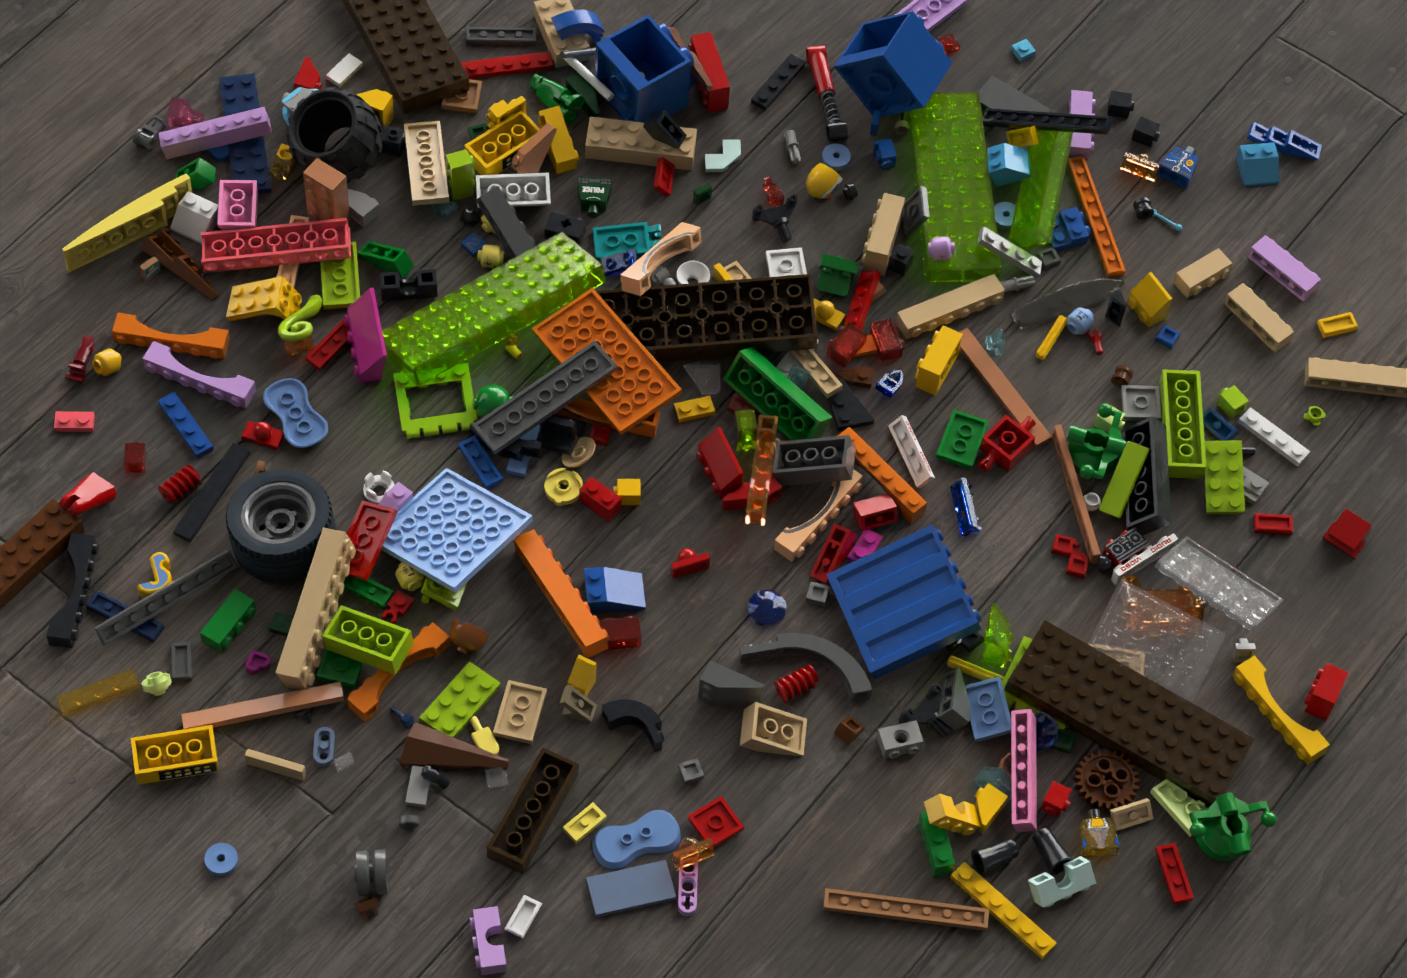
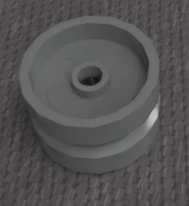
[355,849,388,896]

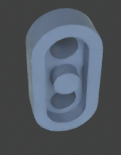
[313,727,335,767]

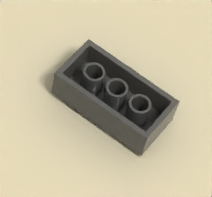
[772,435,856,486]

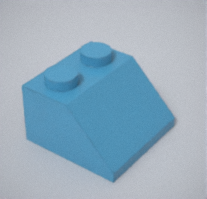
[1236,142,1279,187]
[987,143,1030,187]

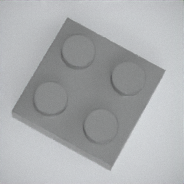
[1121,385,1162,421]

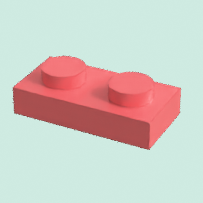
[54,411,95,432]

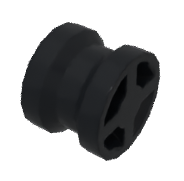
[1133,197,1154,220]

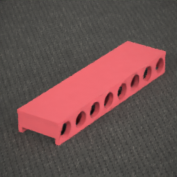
[201,218,351,273]

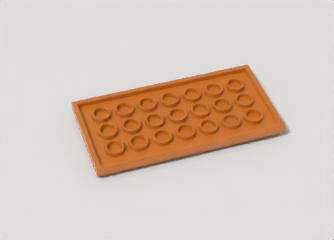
[532,288,682,435]

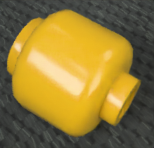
[92,348,122,376]

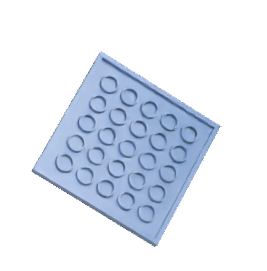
[381,468,533,593]

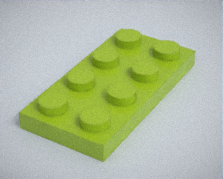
[320,242,360,309]
[1204,440,1245,515]
[419,661,501,738]

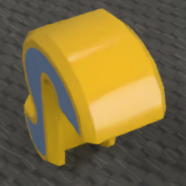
[137,552,172,599]

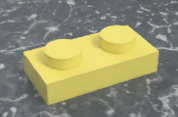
[563,802,607,844]

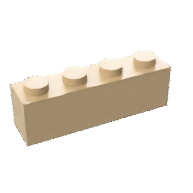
[1224,283,1294,353]

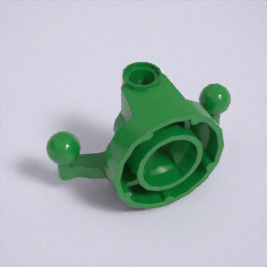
[1066,403,1126,480]
[1189,793,1277,862]

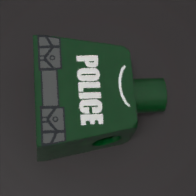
[577,176,612,218]

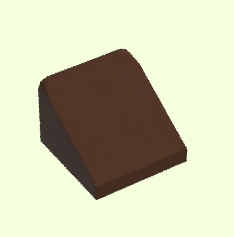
[834,716,865,745]

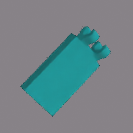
[593,222,662,262]

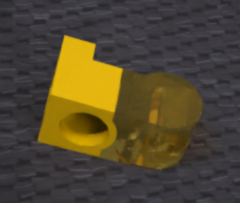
[270,143,295,180]

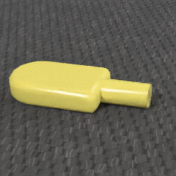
[470,716,500,755]

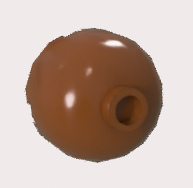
[449,619,490,654]

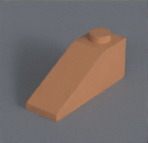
[511,123,557,174]

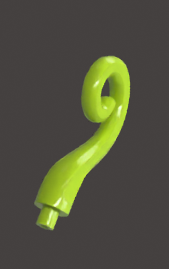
[278,294,323,342]

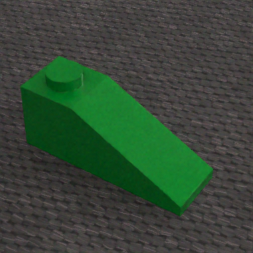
[357,241,414,278]

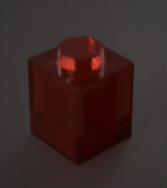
[124,442,147,473]

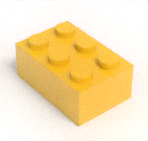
[915,325,963,396]

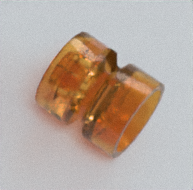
[283,330,314,357]

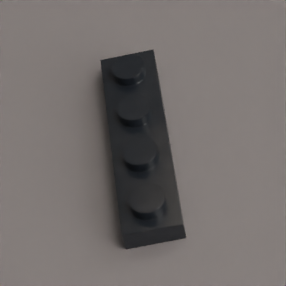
[751,54,805,111]

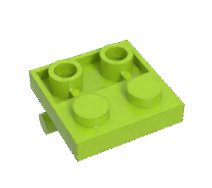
[421,577,467,611]

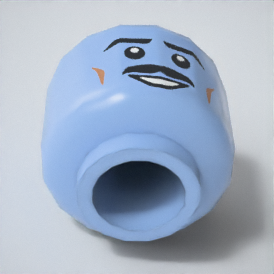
[1067,308,1094,335]

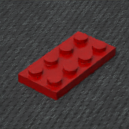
[347,501,398,581]

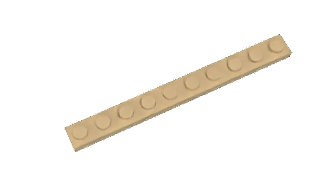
[724,260,843,398]

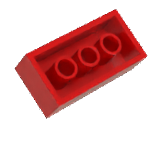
[688,32,730,113]

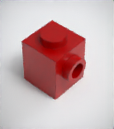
[1041,781,1072,817]

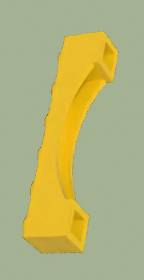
[1233,655,1330,765]

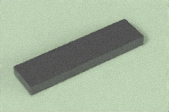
[466,27,536,46]

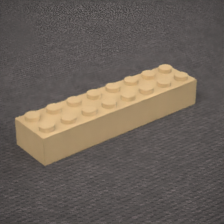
[276,528,356,690]

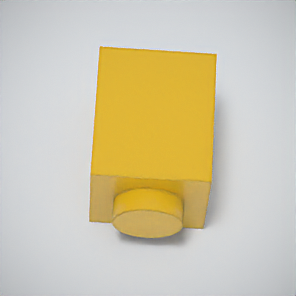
[613,479,641,505]

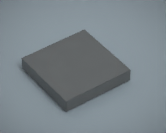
[902,186,930,236]

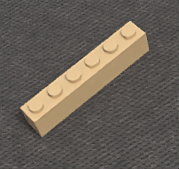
[896,274,1005,339]
[1305,357,1407,398]

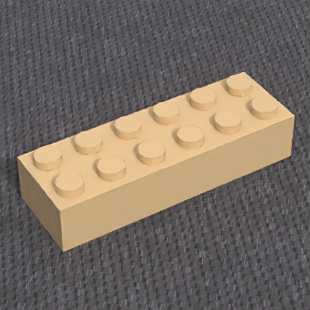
[585,117,697,171]

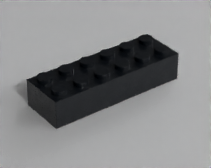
[1122,417,1172,536]

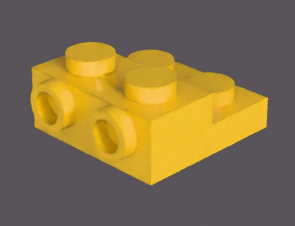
[486,96,526,130]

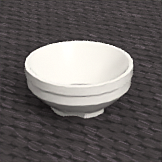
[676,261,710,284]

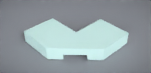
[705,140,741,172]

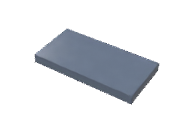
[586,860,676,917]

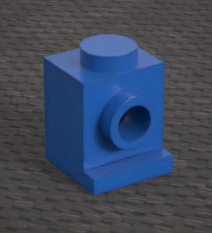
[873,139,897,169]

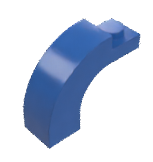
[551,10,605,44]

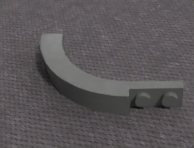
[739,633,872,702]

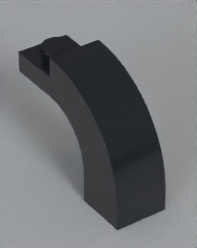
[601,699,664,752]

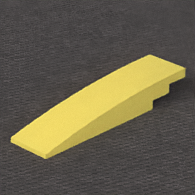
[62,173,192,272]

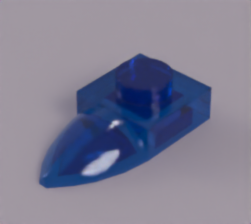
[875,370,903,398]

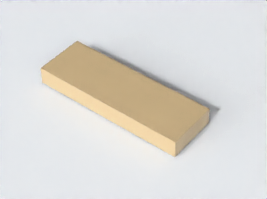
[245,749,306,781]

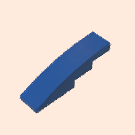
[1247,122,1322,160]

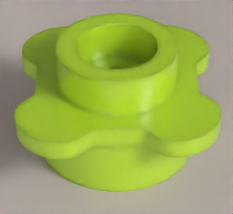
[1303,406,1326,426]

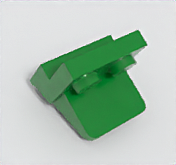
[817,253,858,296]

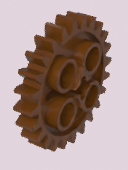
[1074,749,1140,812]

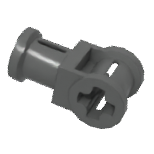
[133,115,167,151]

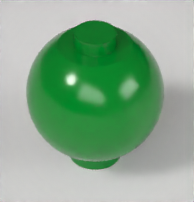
[472,385,513,418]

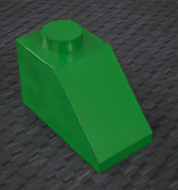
[175,157,216,189]

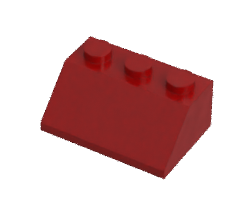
[696,427,743,499]

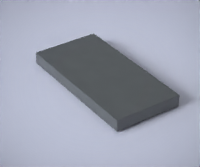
[972,76,1051,112]

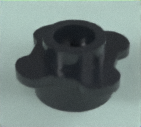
[1098,552,1111,575]

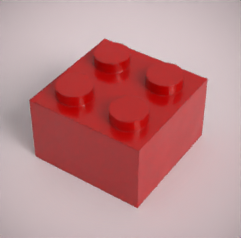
[1304,663,1349,721]

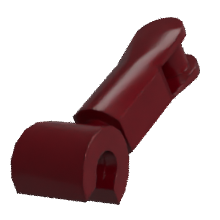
[64,335,95,383]

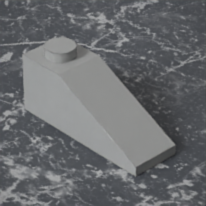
[348,189,379,227]

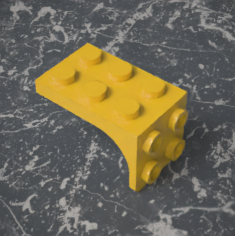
[226,276,302,321]

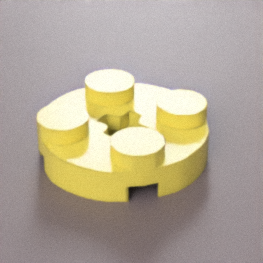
[544,468,583,506]

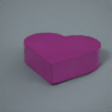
[245,649,271,675]

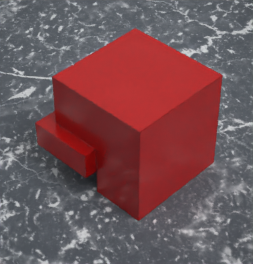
[1323,508,1372,559]

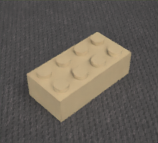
[534,0,590,68]
[861,193,905,276]

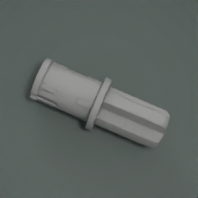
[784,130,801,164]
[999,276,1035,292]

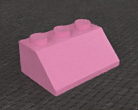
[218,180,258,230]

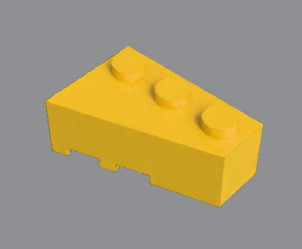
[539,106,579,174]

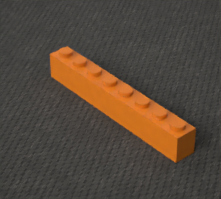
[513,529,609,658]

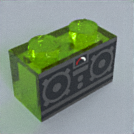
[733,409,758,451]

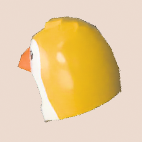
[805,163,843,199]

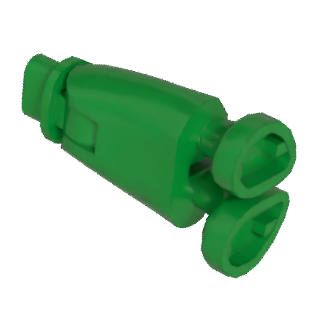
[529,74,585,125]

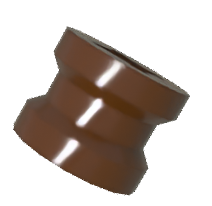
[1111,365,1134,388]

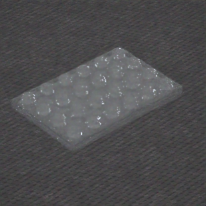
[1155,536,1284,631]
[1088,579,1227,703]

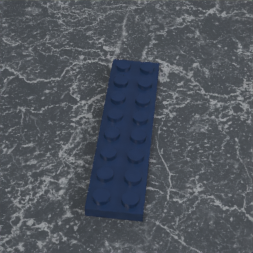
[219,73,272,194]

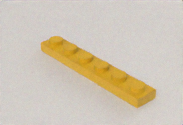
[950,862,1057,959]

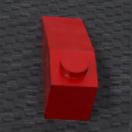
[809,523,857,584]

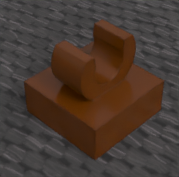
[354,895,379,921]

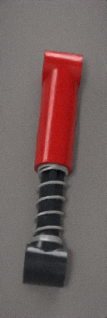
[806,45,848,141]

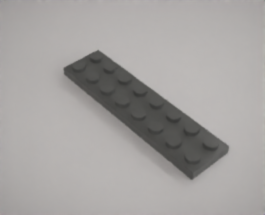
[472,341,618,455]

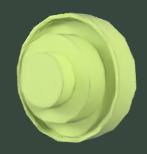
[141,672,172,696]

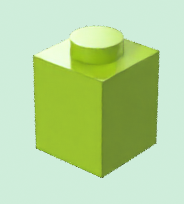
[1217,385,1249,419]

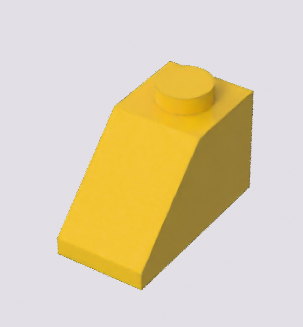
[567,655,597,697]
[975,783,1008,834]

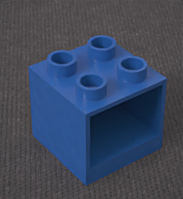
[834,11,952,117]
[595,14,694,123]

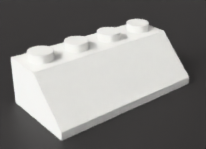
[476,173,551,208]

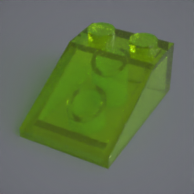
[982,603,1013,668]

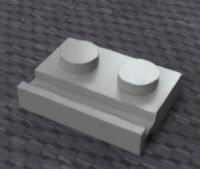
[1243,466,1269,505]

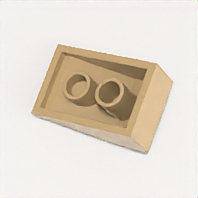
[740,702,807,757]

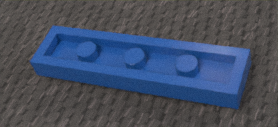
[158,392,214,459]

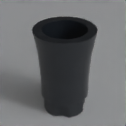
[1032,828,1074,875]
[971,839,1019,876]

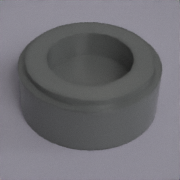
[399,815,419,829]

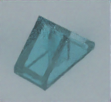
[973,766,1012,804]

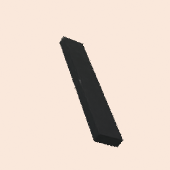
[173,443,250,542]

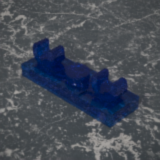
[950,477,982,537]

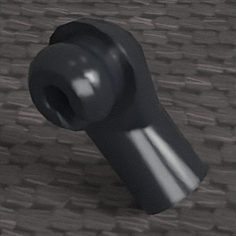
[421,765,450,789]

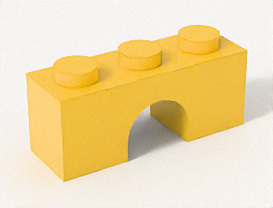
[924,794,981,836]

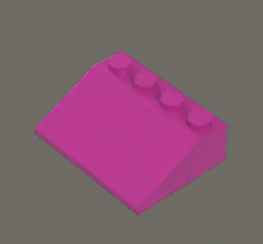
[344,288,387,383]

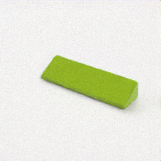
[1099,441,1149,518]

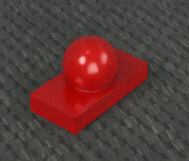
[241,421,284,450]
[671,548,710,578]

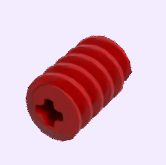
[158,464,202,503]
[774,664,819,703]

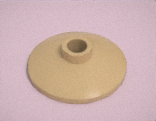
[562,437,596,468]

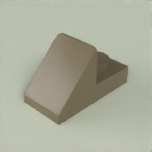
[560,685,597,723]

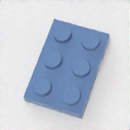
[965,676,1011,742]

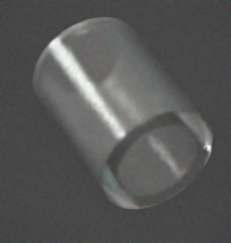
[333,752,356,773]

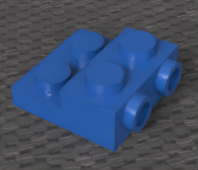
[1041,207,1091,251]

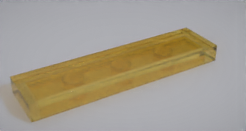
[56,668,140,716]

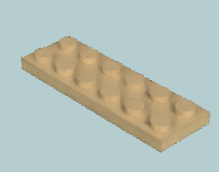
[404,121,449,206]

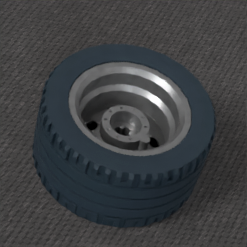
[225,469,336,583]

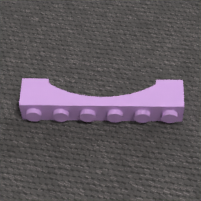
[143,341,256,409]

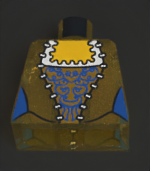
[1079,809,1121,857]

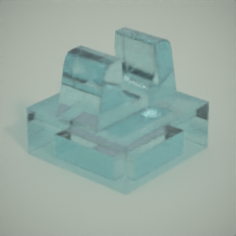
[985,329,1005,355]

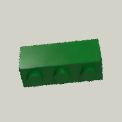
[200,589,256,653]
[918,812,955,878]

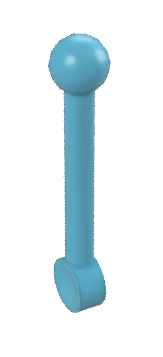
[1152,209,1182,231]

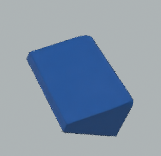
[1203,407,1239,441]

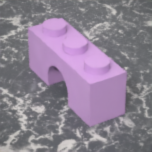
[470,906,506,975]

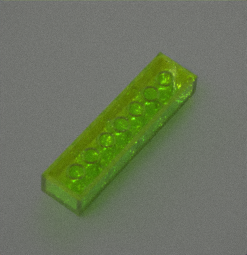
[1009,130,1073,251]

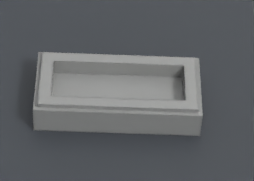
[405,766,430,808]

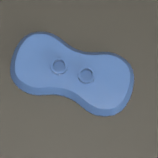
[263,378,328,448]
[592,810,681,869]

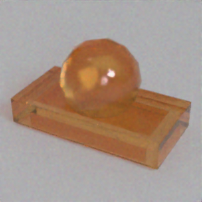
[1120,152,1160,181]
[673,837,714,870]

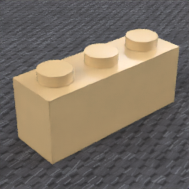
[1173,248,1232,298]

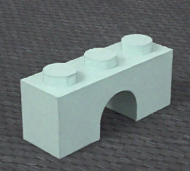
[1028,856,1096,907]

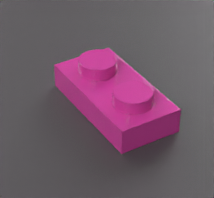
[847,529,883,563]

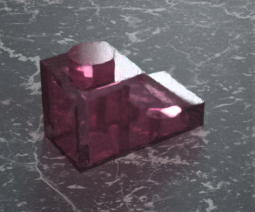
[167,98,205,127]

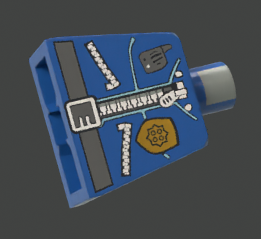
[1157,146,1198,189]

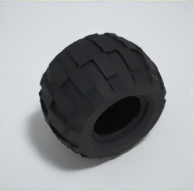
[286,87,383,184]

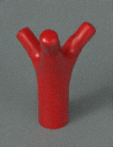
[1085,328,1103,355]

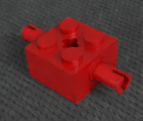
[978,415,1036,473]

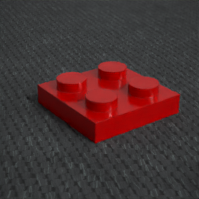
[688,796,744,850]

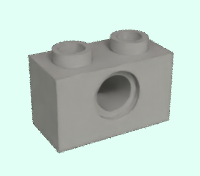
[876,720,924,759]

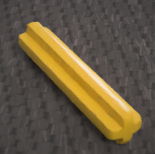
[1036,315,1067,360]
[947,656,1004,682]

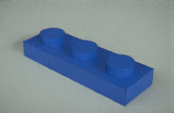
[458,435,503,490]

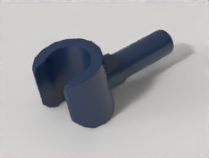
[390,706,415,727]

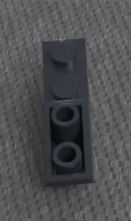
[469,423,544,461]

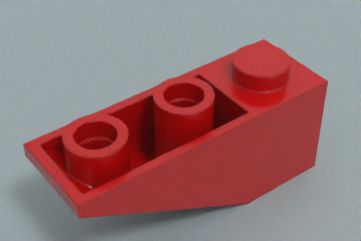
[722,471,782,511]

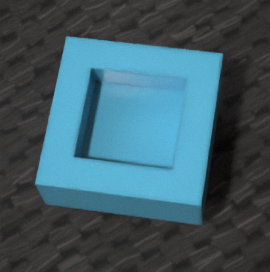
[1011,39,1036,62]

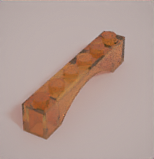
[745,414,778,526]

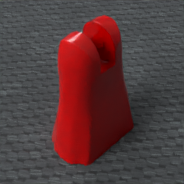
[59,472,116,516]

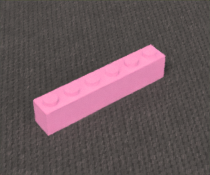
[1011,709,1037,832]

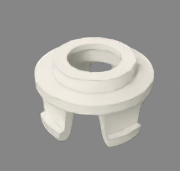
[363,471,394,504]

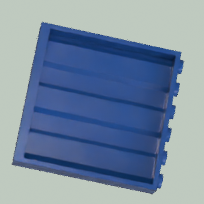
[826,524,982,680]

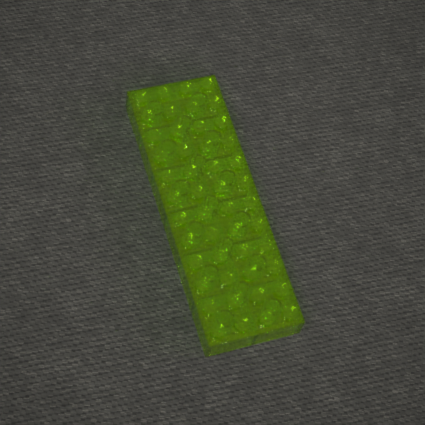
[907,92,1002,282]
[382,232,606,386]

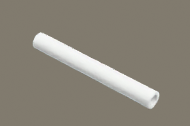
[563,50,614,101]

